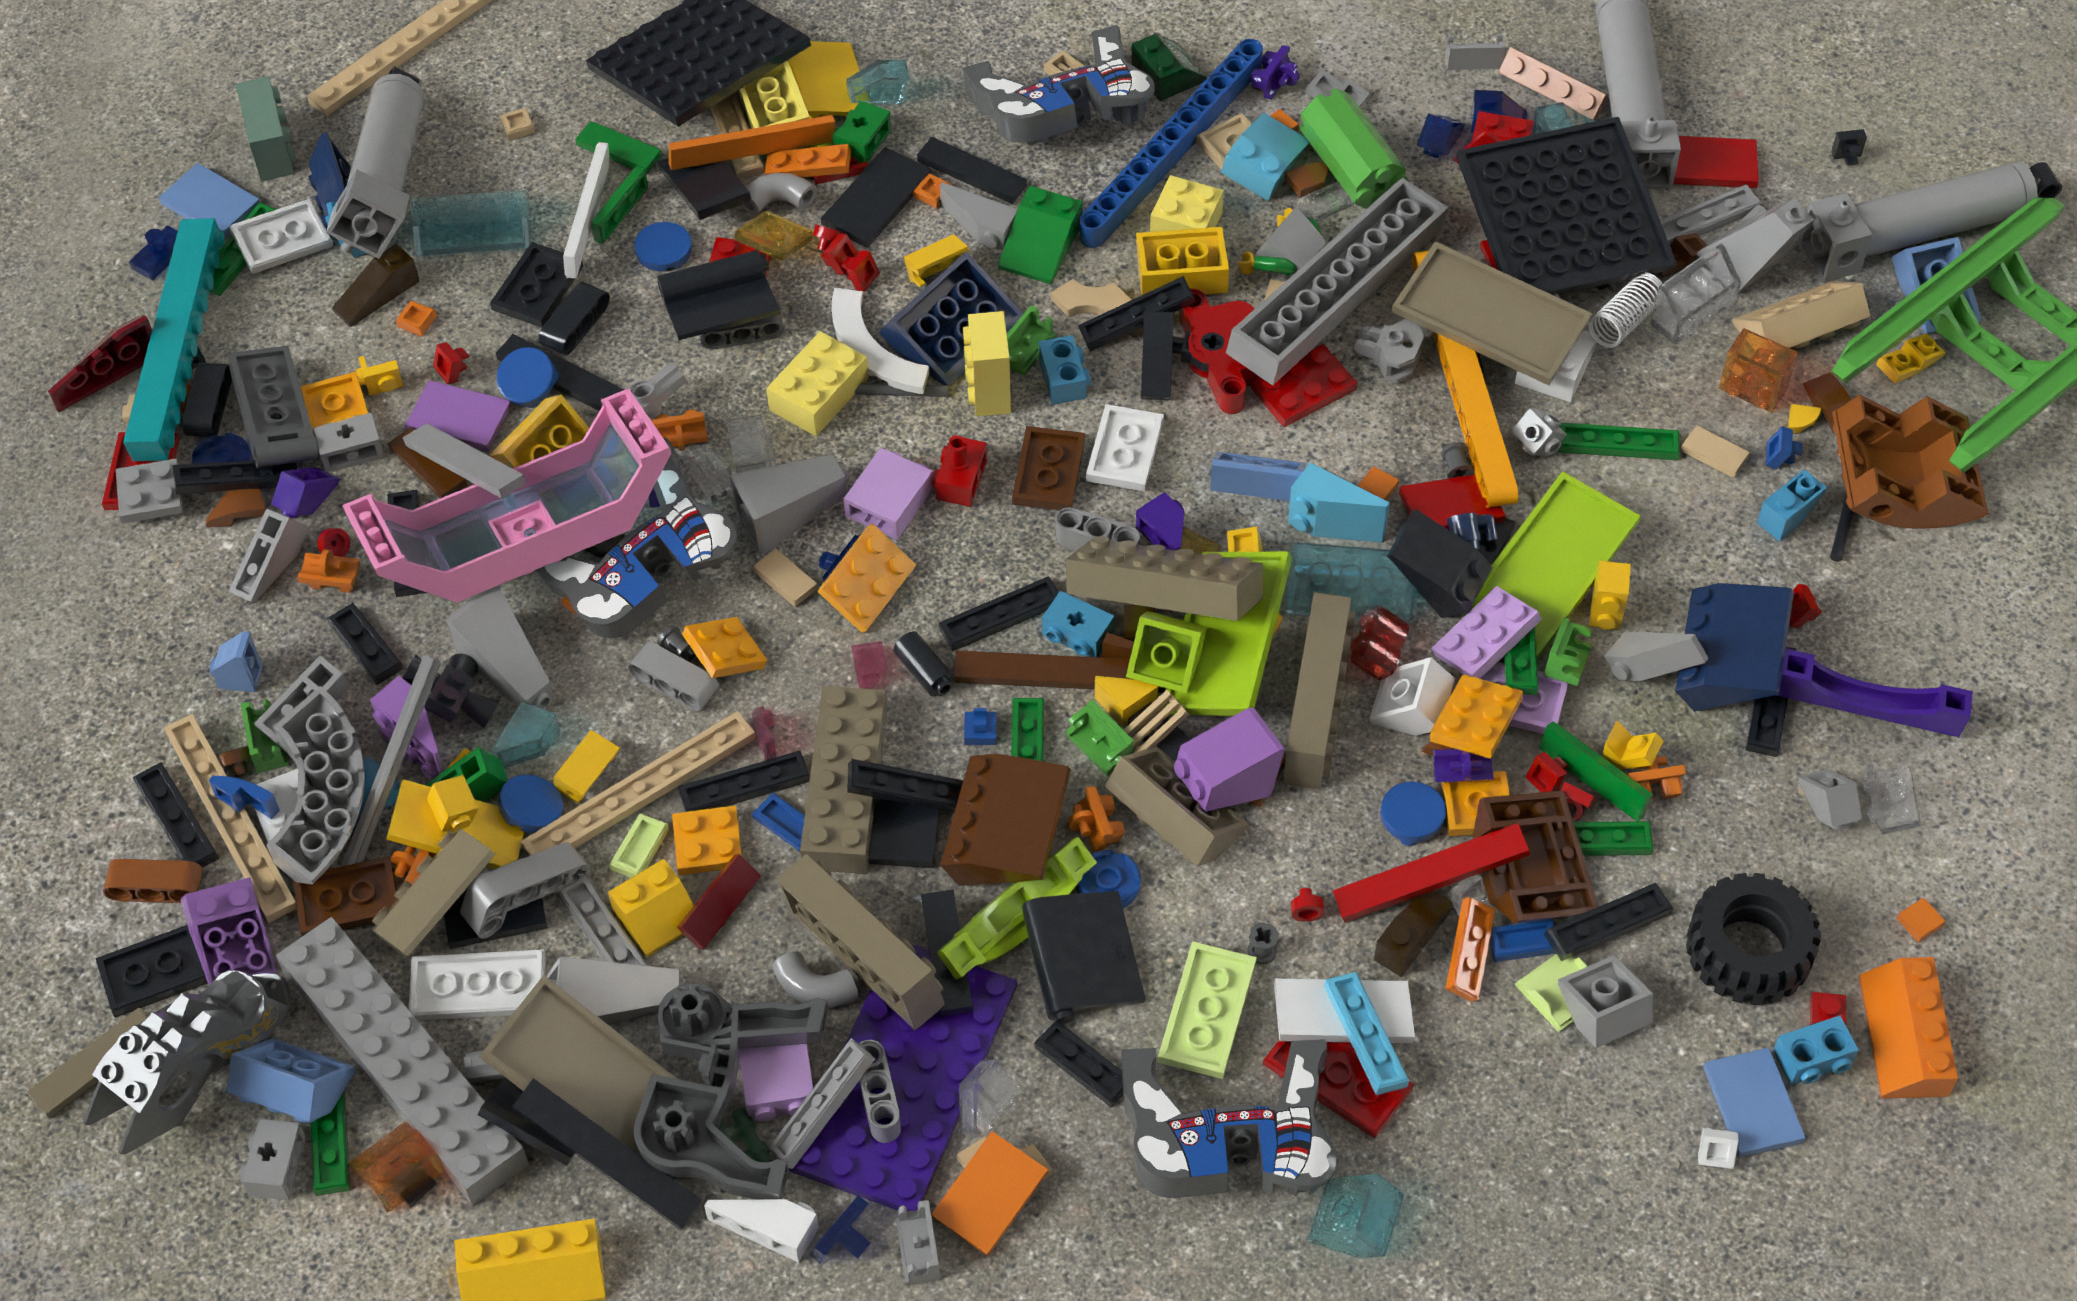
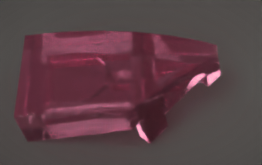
[851,641,887,689]
[752,706,777,760]

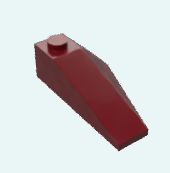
[48,315,152,413]

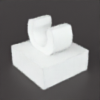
[1698,1128,1739,1169]

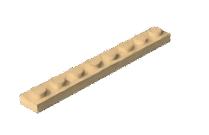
[307,0,492,117]
[521,711,756,856]
[164,714,297,923]

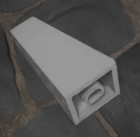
[1697,198,1814,297]
[730,455,849,556]
[447,585,554,718]
[547,957,683,1025]

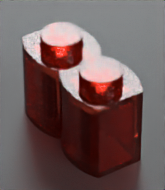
[1350,605,1409,681]

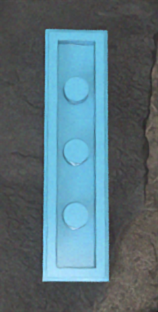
[1324,972,1409,1095]

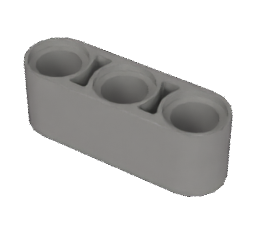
[1055,507,1140,551]
[627,642,719,711]
[859,1040,901,1143]

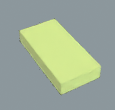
[609,813,669,878]

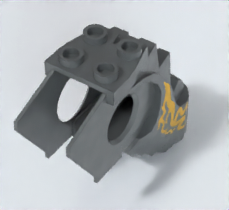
[83,971,292,1155]

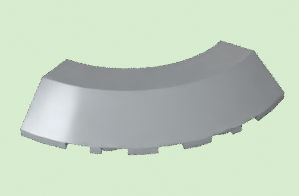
[266,686,365,885]

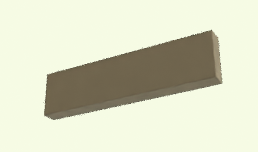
[27,1008,148,1119]

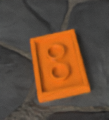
[931,1131,1048,1257]

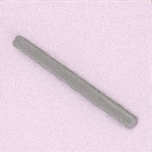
[343,655,441,865]

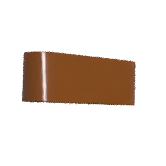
[103,859,203,903]

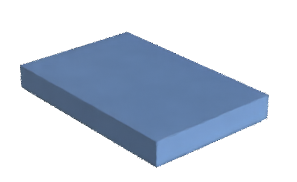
[158,163,260,239]
[1703,1048,1805,1158]

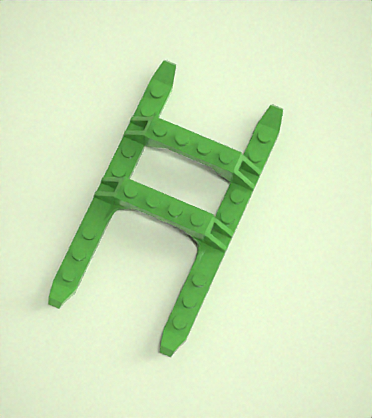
[1832,198,2077,473]

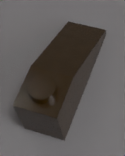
[332,243,420,327]
[1374,890,1455,978]

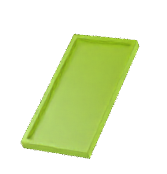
[1461,471,1641,661]
[1161,551,1292,716]

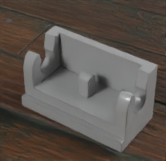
[1445,34,1505,70]
[896,1200,940,1285]

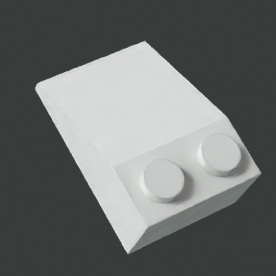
[1515,331,1600,402]

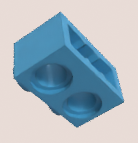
[1038,335,1091,405]
[1773,1016,1859,1085]

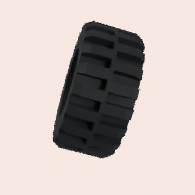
[1686,873,1821,1005]

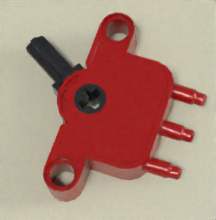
[1173,288,1260,414]

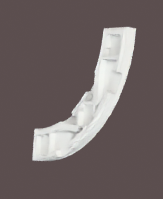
[831,288,929,394]

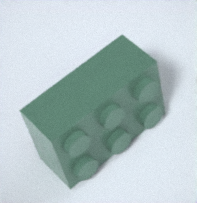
[236,76,297,181]

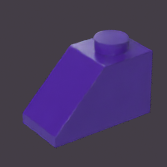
[271,467,340,518]
[1136,492,1185,550]

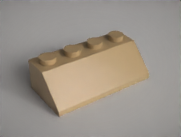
[1732,281,1871,358]

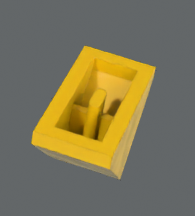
[1095,676,1158,727]

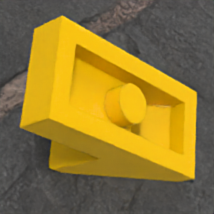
[1602,721,1664,770]

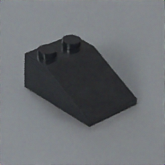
[1387,510,1493,618]

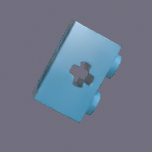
[1042,591,1115,657]

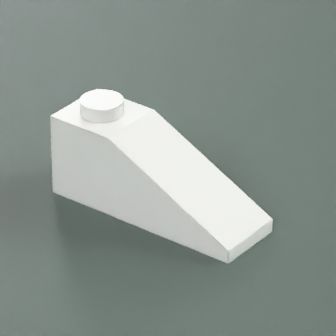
[704,1199,819,1263]

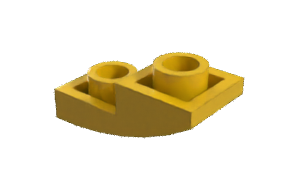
[1876,333,1946,384]

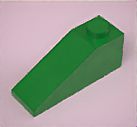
[425,747,508,802]

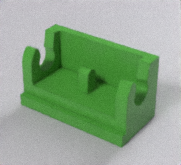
[1007,305,1056,376]
[1544,617,1592,686]
[240,699,289,773]
[1066,699,1134,776]

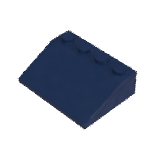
[879,251,1024,386]
[1675,583,1794,712]

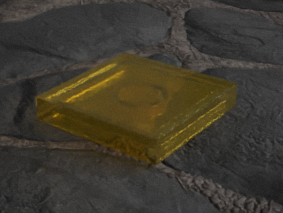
[734,211,813,261]

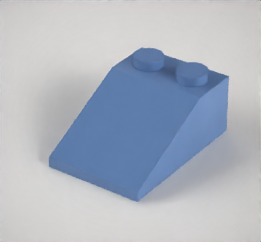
[1892,237,1982,334]

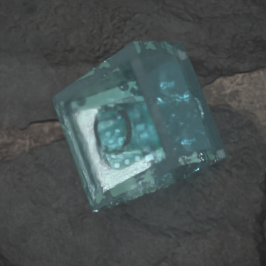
[1307,1173,1404,1258]

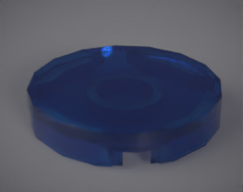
[192,433,253,464]

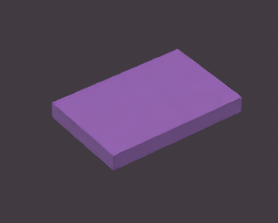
[405,380,512,452]

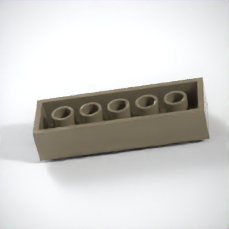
[1066,536,1263,621]
[1283,592,1356,790]
[800,686,887,874]
[776,854,945,1030]

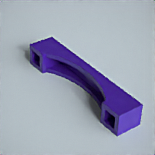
[1776,649,1973,737]

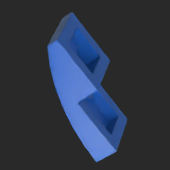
[208,775,280,819]

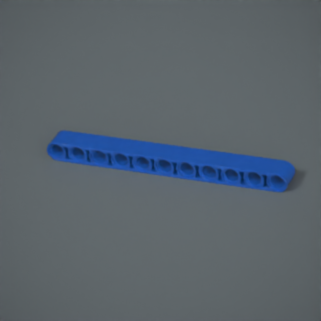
[1080,39,1263,248]

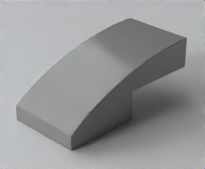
[1305,69,1370,107]

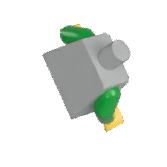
[1238,207,1326,277]

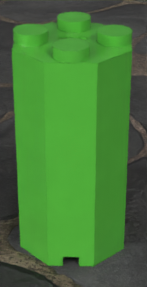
[1300,88,1408,209]

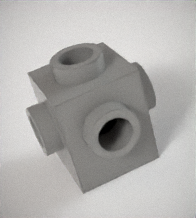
[1511,408,1567,457]

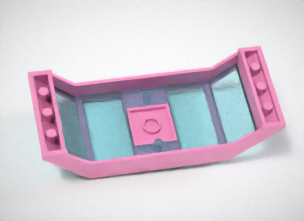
[342,388,671,603]

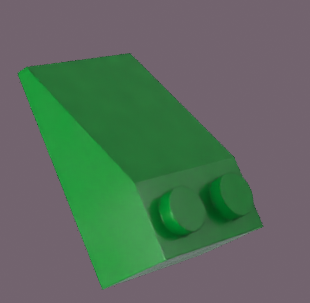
[998,186,1083,285]

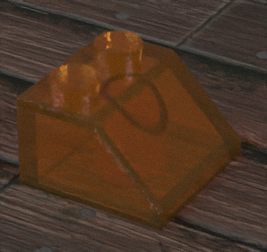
[348,1122,444,1213]

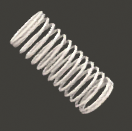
[1588,273,1666,348]

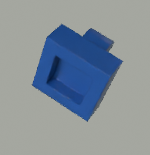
[1766,426,1803,469]
[964,708,997,745]

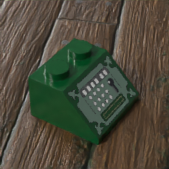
[1131,33,1207,101]

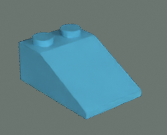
[1220,112,1310,201]
[1288,463,1390,543]

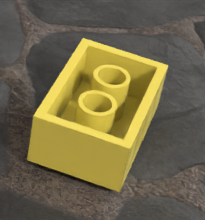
[963,311,1011,416]
[766,331,869,436]

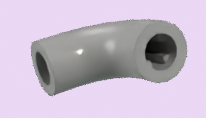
[741,173,817,215]
[772,951,859,1008]

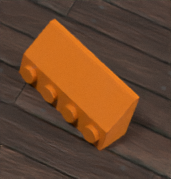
[1859,957,1958,1099]

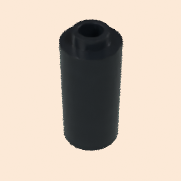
[893,631,954,697]

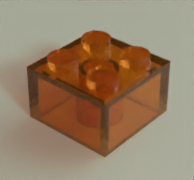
[1718,328,1798,413]

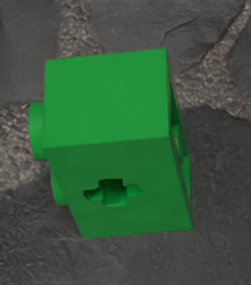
[832,101,891,164]

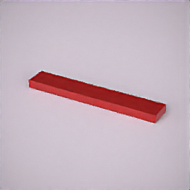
[1332,823,1530,923]

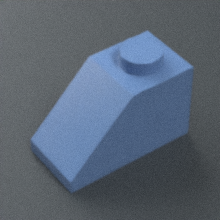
[210,631,263,692]

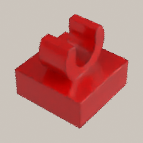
[821,234,858,275]
[841,250,880,292]
[433,342,469,385]
[1789,584,1822,628]
[1525,752,1568,792]
[1560,782,1598,821]

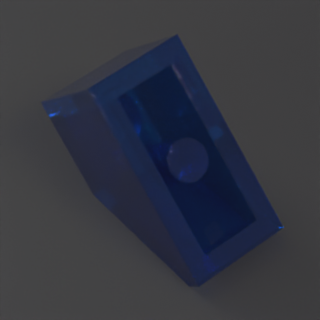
[1471,90,1527,133]
[1417,113,1466,158]

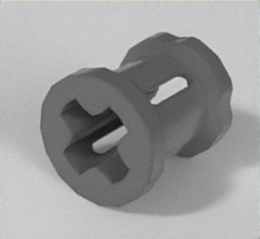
[1441,442,1474,478]
[657,625,696,662]
[1248,922,1279,964]

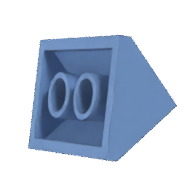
[1210,451,1306,501]

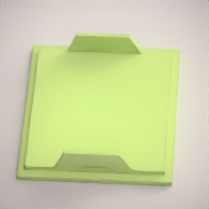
[1515,954,1587,1032]

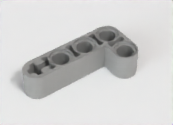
[460,842,590,939]

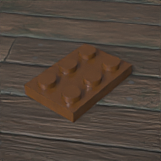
[1012,426,1085,510]
[293,856,397,937]

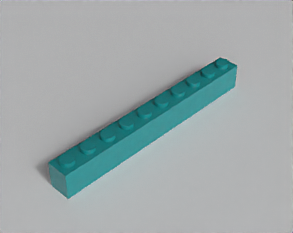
[123,218,225,461]

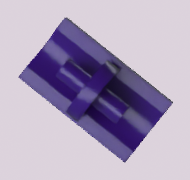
[1250,45,1300,100]
[1433,748,1493,782]

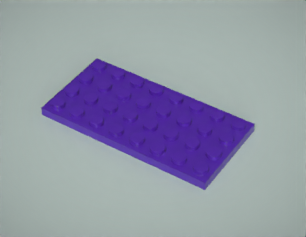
[789,944,1018,1211]

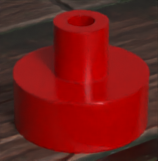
[812,224,842,251]
[317,528,350,557]
[1290,888,1324,922]

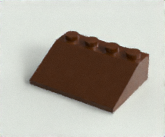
[940,753,1071,886]

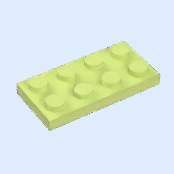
[1158,941,1257,1079]

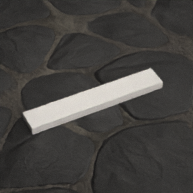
[563,142,610,278]

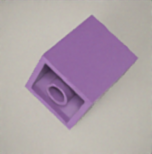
[1174,707,1285,812]

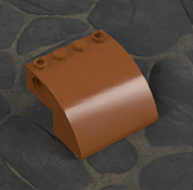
[1832,395,1989,529]

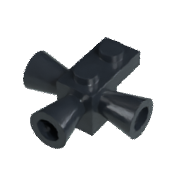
[402,654,499,729]

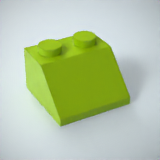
[1126,611,1207,693]

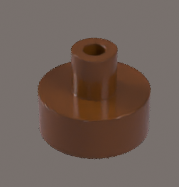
[218,745,251,776]

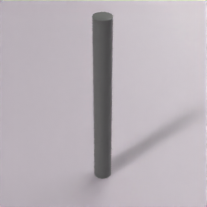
[855,383,949,397]

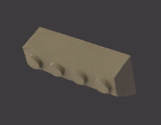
[1105,746,1249,866]
[371,829,495,957]

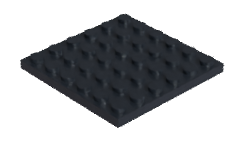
[586,0,811,127]
[1456,117,1677,295]

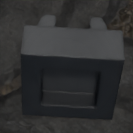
[1831,129,1867,166]

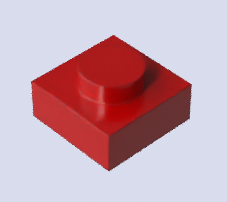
[1810,992,1847,1025]

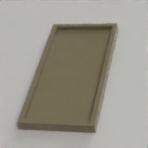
[1392,241,1592,386]
[479,975,678,1155]

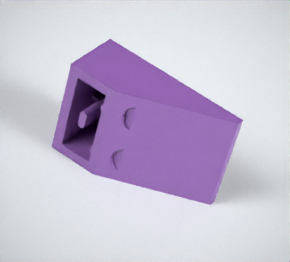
[370,676,445,780]
[181,877,277,985]

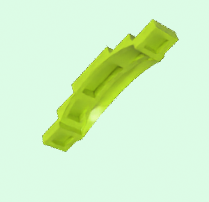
[936,837,1097,979]

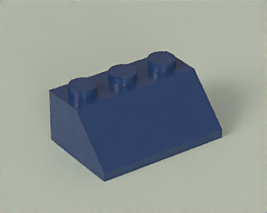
[308,132,351,229]

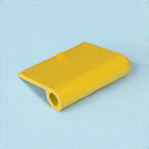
[788,41,870,118]

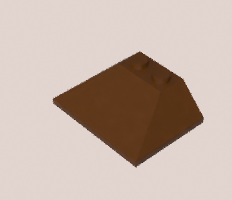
[1472,791,1599,923]

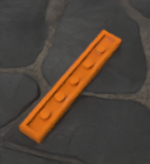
[669,115,835,170]

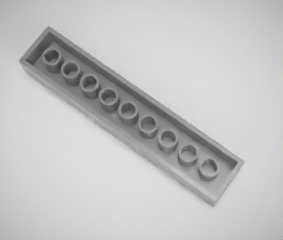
[1226,177,1448,385]
[276,917,529,1206]

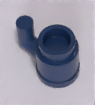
[1446,513,1499,551]

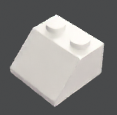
[1369,657,1455,736]

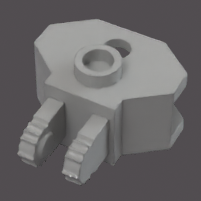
[1353,319,1424,384]

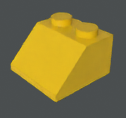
[608,859,694,958]

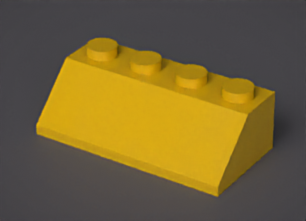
[454,1218,606,1301]

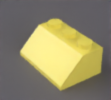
[738,60,810,155]

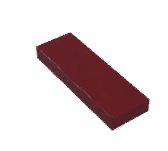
[677,854,761,949]

